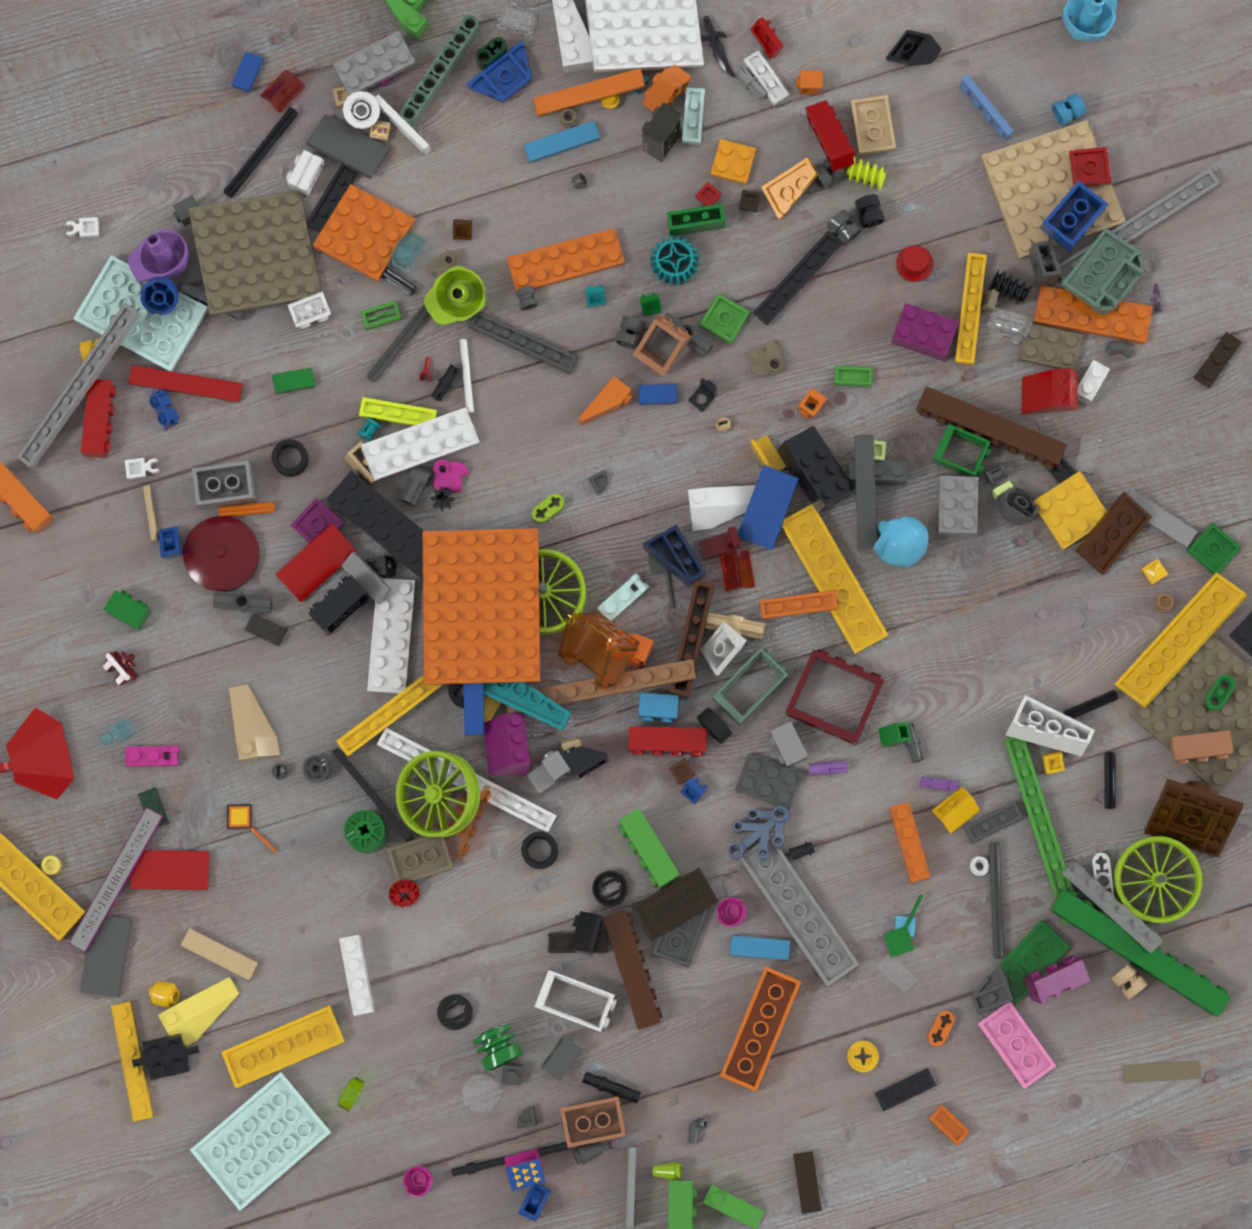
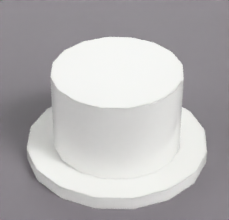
[343,91,380,129]

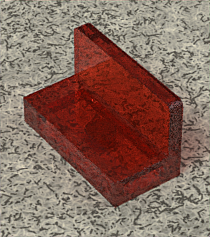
[260,70,305,113]
[720,550,755,592]

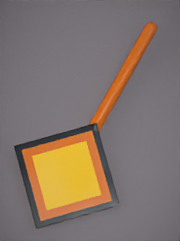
[227,804,277,853]

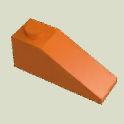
[578,376,632,426]

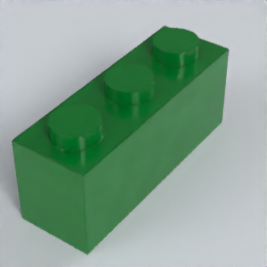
[667,204,725,236]

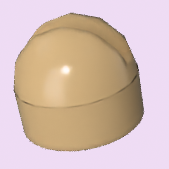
[716,417,731,433]

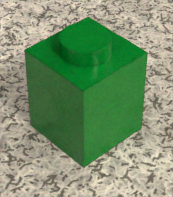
[878,722,912,747]

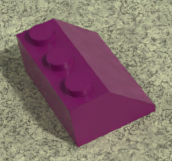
[484,713,530,776]

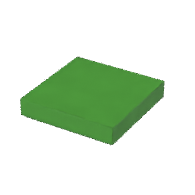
[699,293,751,345]

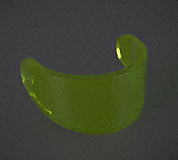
[338,1077,364,1112]

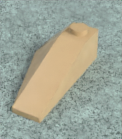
[229,684,280,763]

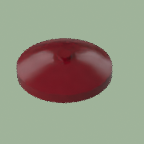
[183,516,260,592]

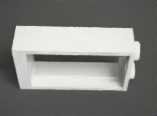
[535,970,617,1032]

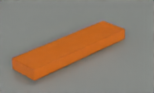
[760,590,839,620]

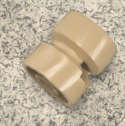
[1110,963,1148,1000]

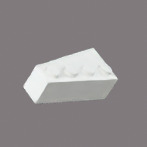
[552,0,593,74]

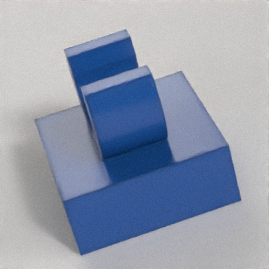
[680,778,707,805]

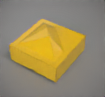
[1141,559,1168,586]
[1042,751,1065,775]

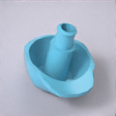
[1062,0,1118,42]
[873,516,929,568]

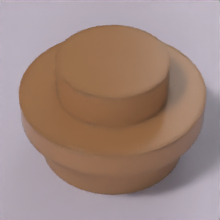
[1155,593,1174,613]

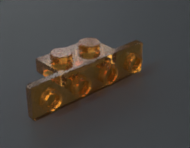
[448,785,492,859]

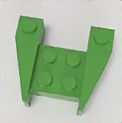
[383,0,429,41]

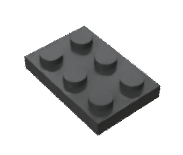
[735,753,803,810]

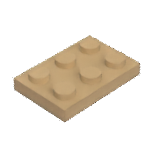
[850,95,896,156]

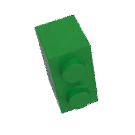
[103,590,151,631]

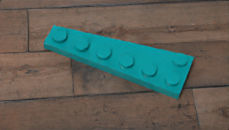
[462,683,571,731]

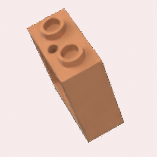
[633,315,692,376]

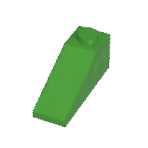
[703,1185,765,1229]

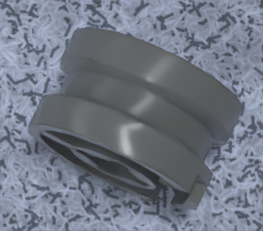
[302,755,330,783]

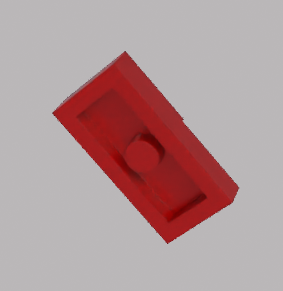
[750,17,784,59]

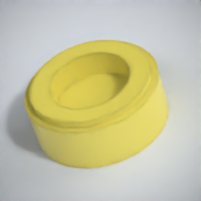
[41,856,62,875]

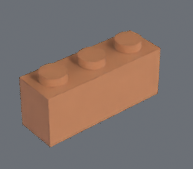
[1169,730,1233,765]

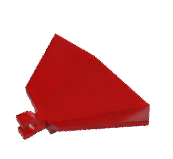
[0,707,75,800]

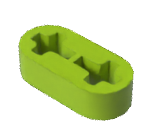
[532,494,564,524]

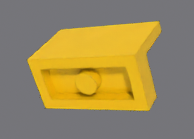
[750,435,786,471]
[932,787,981,834]

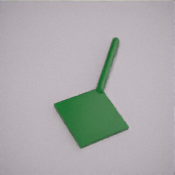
[883,894,923,957]

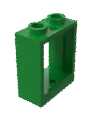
[932,424,992,477]

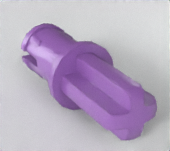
[809,760,848,776]

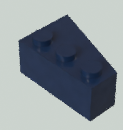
[643,524,706,587]

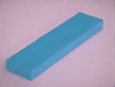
[524,121,600,163]

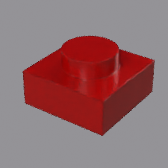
[695,182,722,206]

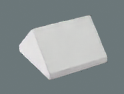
[700,622,747,676]

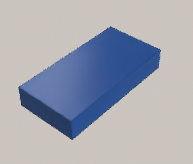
[232,52,264,93]
[639,384,677,405]

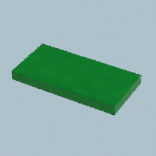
[988,920,1070,1004]

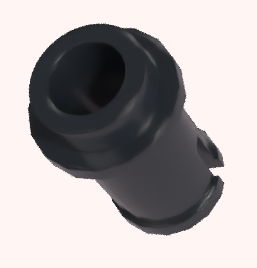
[789,841,815,861]

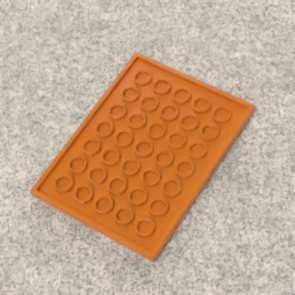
[423,528,541,685]

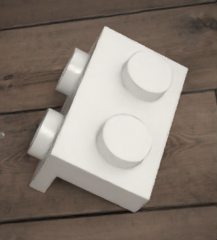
[287,291,331,329]

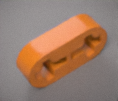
[928,1011,955,1047]

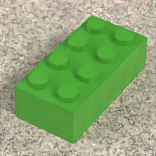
[618,808,680,890]

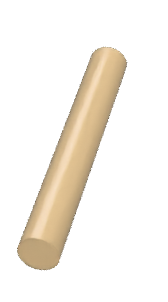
[143,485,159,542]

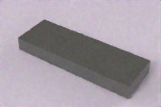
[963,801,1024,844]

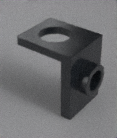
[688,378,717,412]

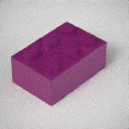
[891,303,959,362]

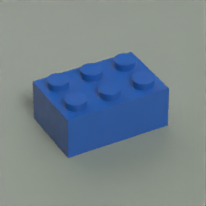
[1040,181,1108,252]

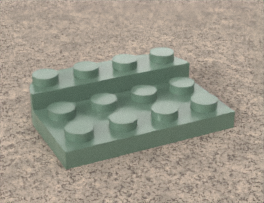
[1061,228,1144,316]

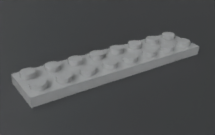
[740,835,860,987]

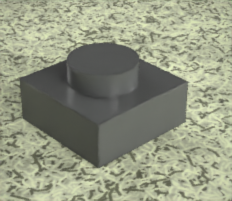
[501,1062,523,1086]

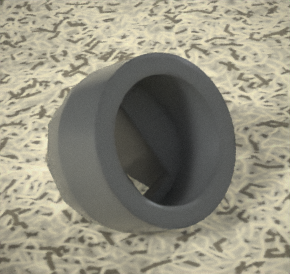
[571,173,587,189]
[272,764,288,780]

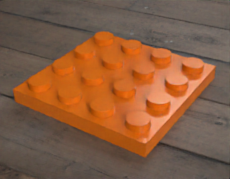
[313,184,415,282]

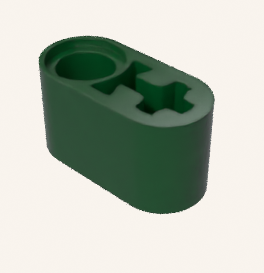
[475,37,507,70]

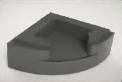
[588,470,607,496]
[517,1105,537,1128]

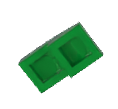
[272,368,315,394]

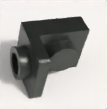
[365,555,397,577]

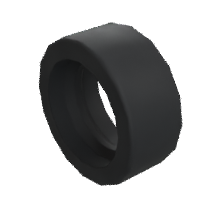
[271,439,309,477]
[697,707,732,744]
[521,831,558,869]

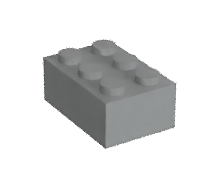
[192,460,256,510]
[937,476,978,538]

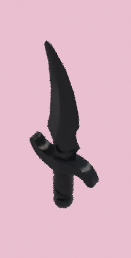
[700,15,735,77]

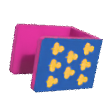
[504,1148,546,1191]

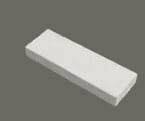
[743,50,790,106]

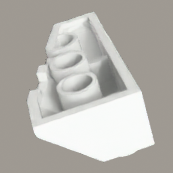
[688,485,755,532]

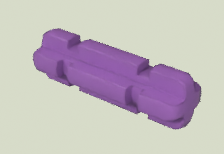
[920,776,958,792]

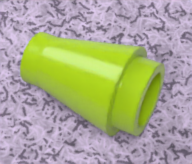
[653,1161,682,1181]

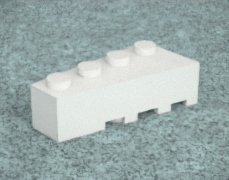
[1005,695,1095,756]

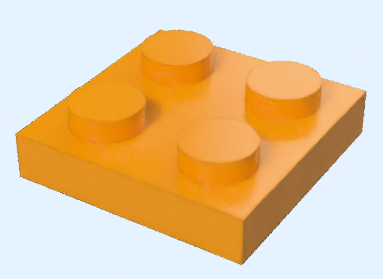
[710,139,756,185]

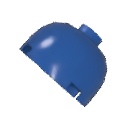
[140,276,179,315]

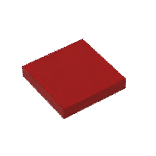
[1069,147,1112,187]

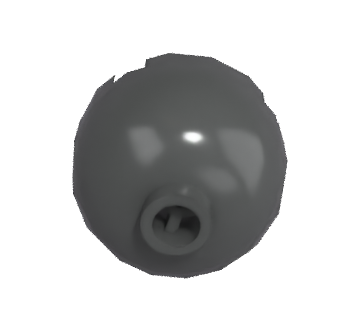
[999,487,1039,526]

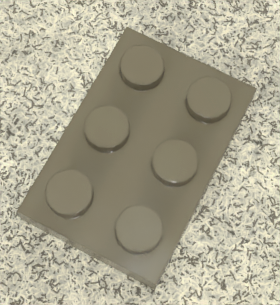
[1018,323,1082,371]
[387,836,454,882]

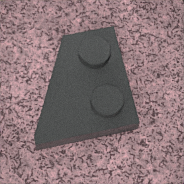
[971,965,1015,1014]

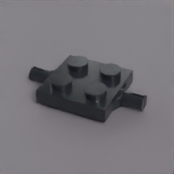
[132,1033,200,1080]

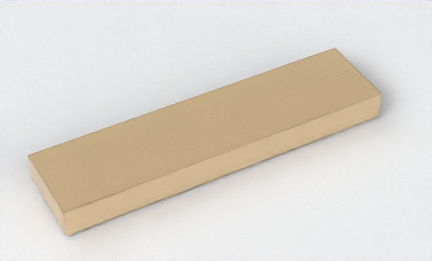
[180,928,259,981]

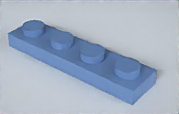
[960,74,1014,141]

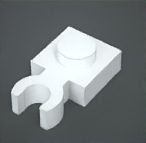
[66,217,100,239]
[125,458,160,480]

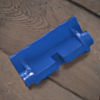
[149,389,179,430]

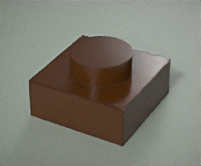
[453,219,472,240]
[669,758,695,785]

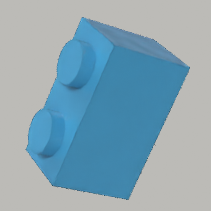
[638,693,679,724]

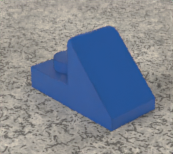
[159,526,183,559]
[518,1184,551,1222]

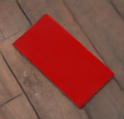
[275,523,357,602]
[130,850,210,890]

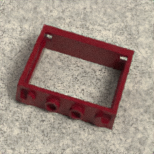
[785,649,884,746]

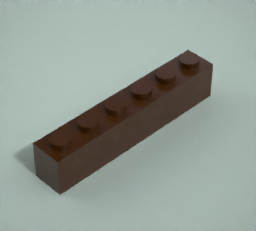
[670,580,714,700]
[603,910,663,1030]

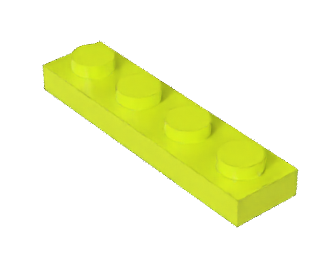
[359,397,437,426]

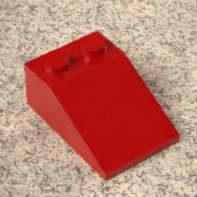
[1022,368,1078,415]

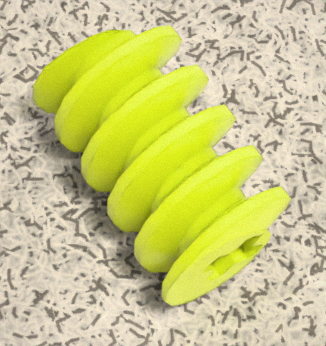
[846,157,887,191]

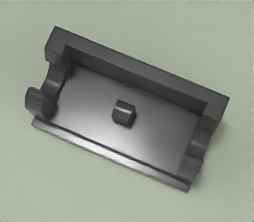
[541,1035,583,1081]

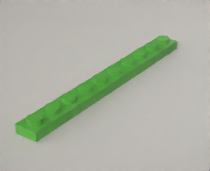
[1004,737,1073,926]

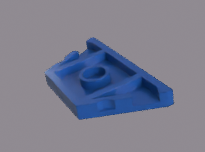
[466,40,532,103]

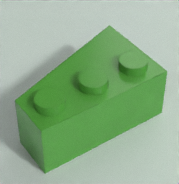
[668,1181,697,1229]

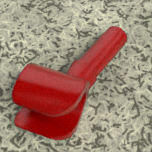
[419,357,431,382]

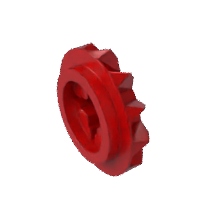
[389,879,420,909]

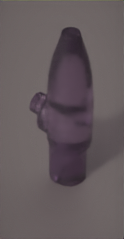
[1150,283,1162,312]

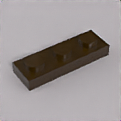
[1194,331,1242,389]

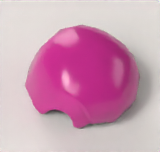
[717,897,746,927]
[403,1165,433,1197]

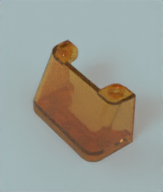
[558,613,640,690]

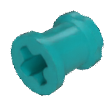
[356,417,381,442]

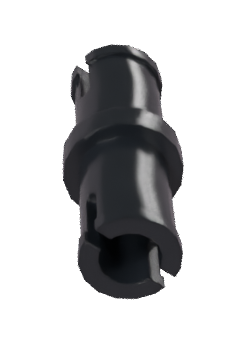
[430,364,460,402]

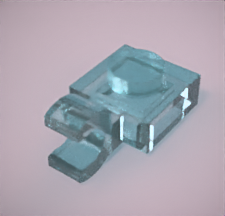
[100,716,136,746]

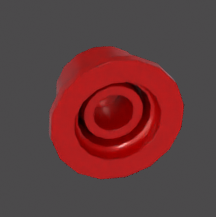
[896,245,933,282]

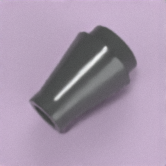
[572,1142,603,1165]

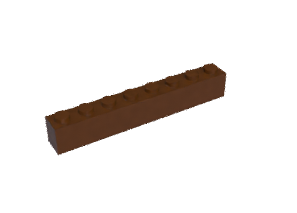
[916,386,1068,469]

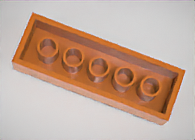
[720,966,802,1092]

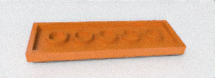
[506,228,625,291]
[1033,286,1153,344]

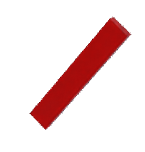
[128,365,243,403]

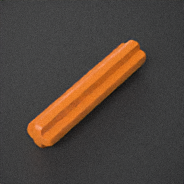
[219,502,275,517]

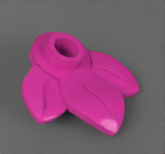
[433,459,469,492]

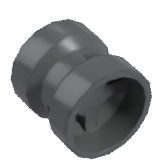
[516,286,538,311]

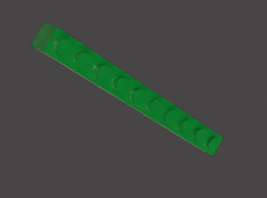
[1049,889,1231,1017]

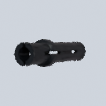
[582,1071,641,1104]

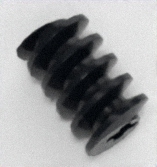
[989,269,1032,305]

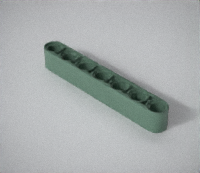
[401,15,479,127]

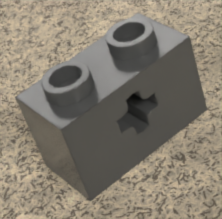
[1029,240,1062,287]

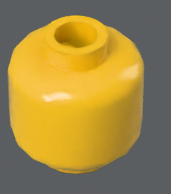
[149,980,179,1008]

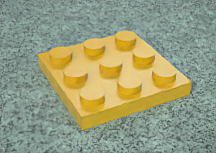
[1034,471,1107,550]

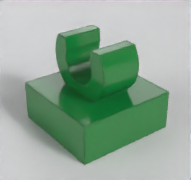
[640,292,661,316]

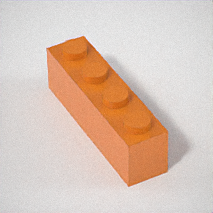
[0,462,54,534]
[889,802,930,884]

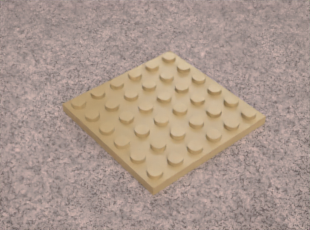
[981,120,1126,260]

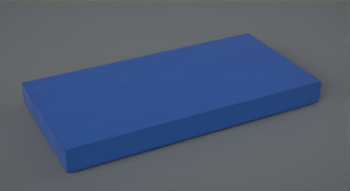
[738,465,799,550]

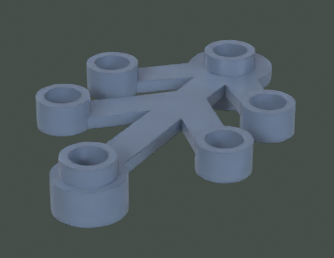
[727,806,790,861]

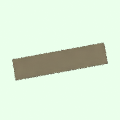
[1123,1060,1201,1083]

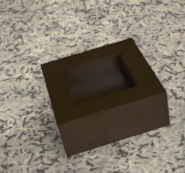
[739,190,761,213]

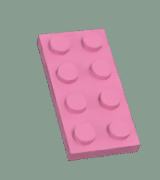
[978,1002,1056,1089]

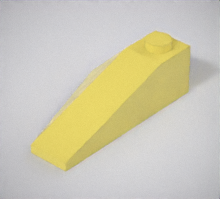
[158,977,239,1047]

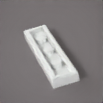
[375,95,431,155]

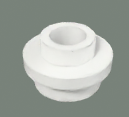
[970,856,989,876]

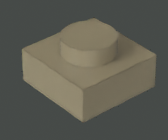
[980,290,999,313]

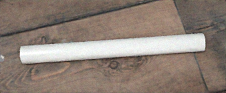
[460,339,474,414]

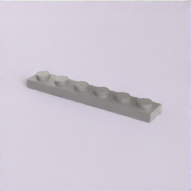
[1063,862,1164,954]

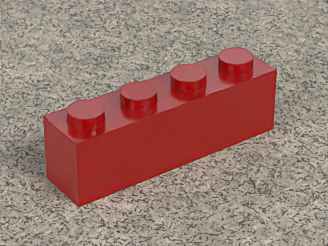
[805,100,856,172]
[81,379,116,458]
[628,727,707,757]

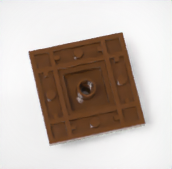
[1144,779,1244,857]

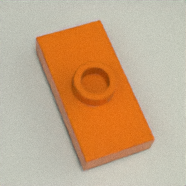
[928,1104,971,1146]

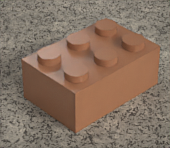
[560,1097,626,1148]

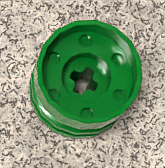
[344,810,388,854]
[472,1024,523,1072]

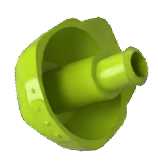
[424,266,486,325]

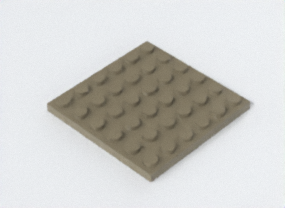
[188,190,321,317]
[1130,635,1252,794]

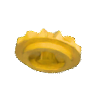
[847,1041,879,1073]

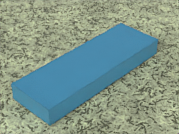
[730,935,790,961]

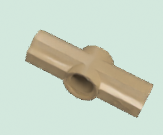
[705,613,765,640]

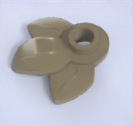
[428,250,463,279]
[751,340,784,376]

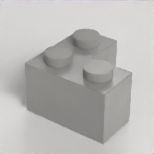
[527,750,572,796]

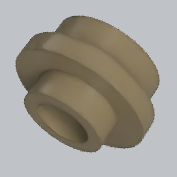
[559,109,578,127]

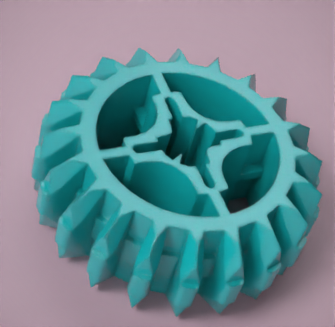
[650,235,700,286]

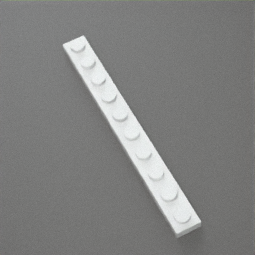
[377,728,557,833]

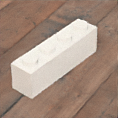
[339,935,375,1017]

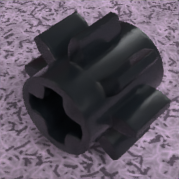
[430,487,455,512]

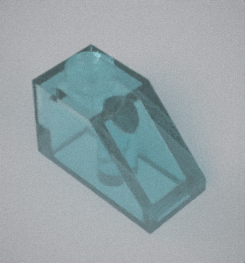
[390,231,426,272]

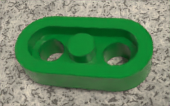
[1205,675,1235,711]

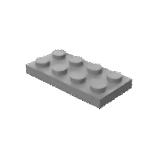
[333,31,416,96]

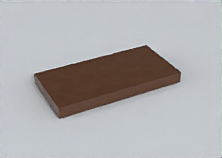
[1075,492,1152,575]

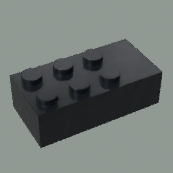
[777,426,855,513]

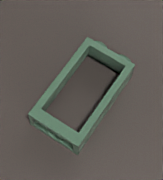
[712,648,789,726]

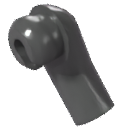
[1105,341,1135,359]
[688,1117,709,1143]

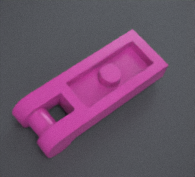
[125,746,180,767]

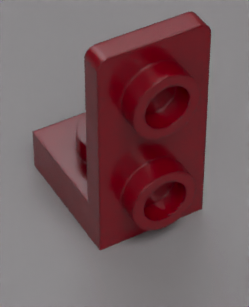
[699,526,741,559]

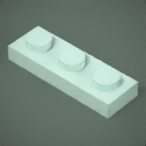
[682,87,705,145]

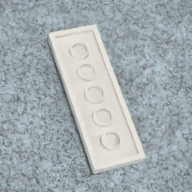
[360,407,480,481]
[367,578,416,694]

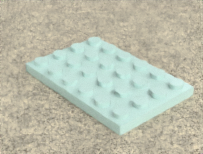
[73,255,209,372]
[190,1072,332,1211]

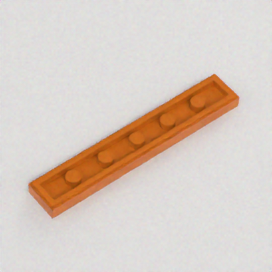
[534,68,645,117]

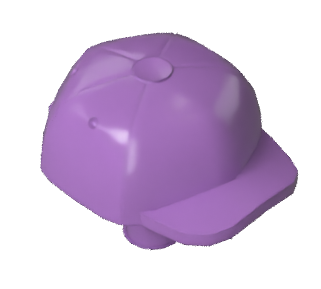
[128,229,189,282]

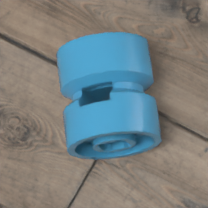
[1052,93,1087,126]

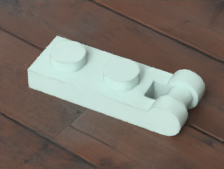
[597,573,650,623]

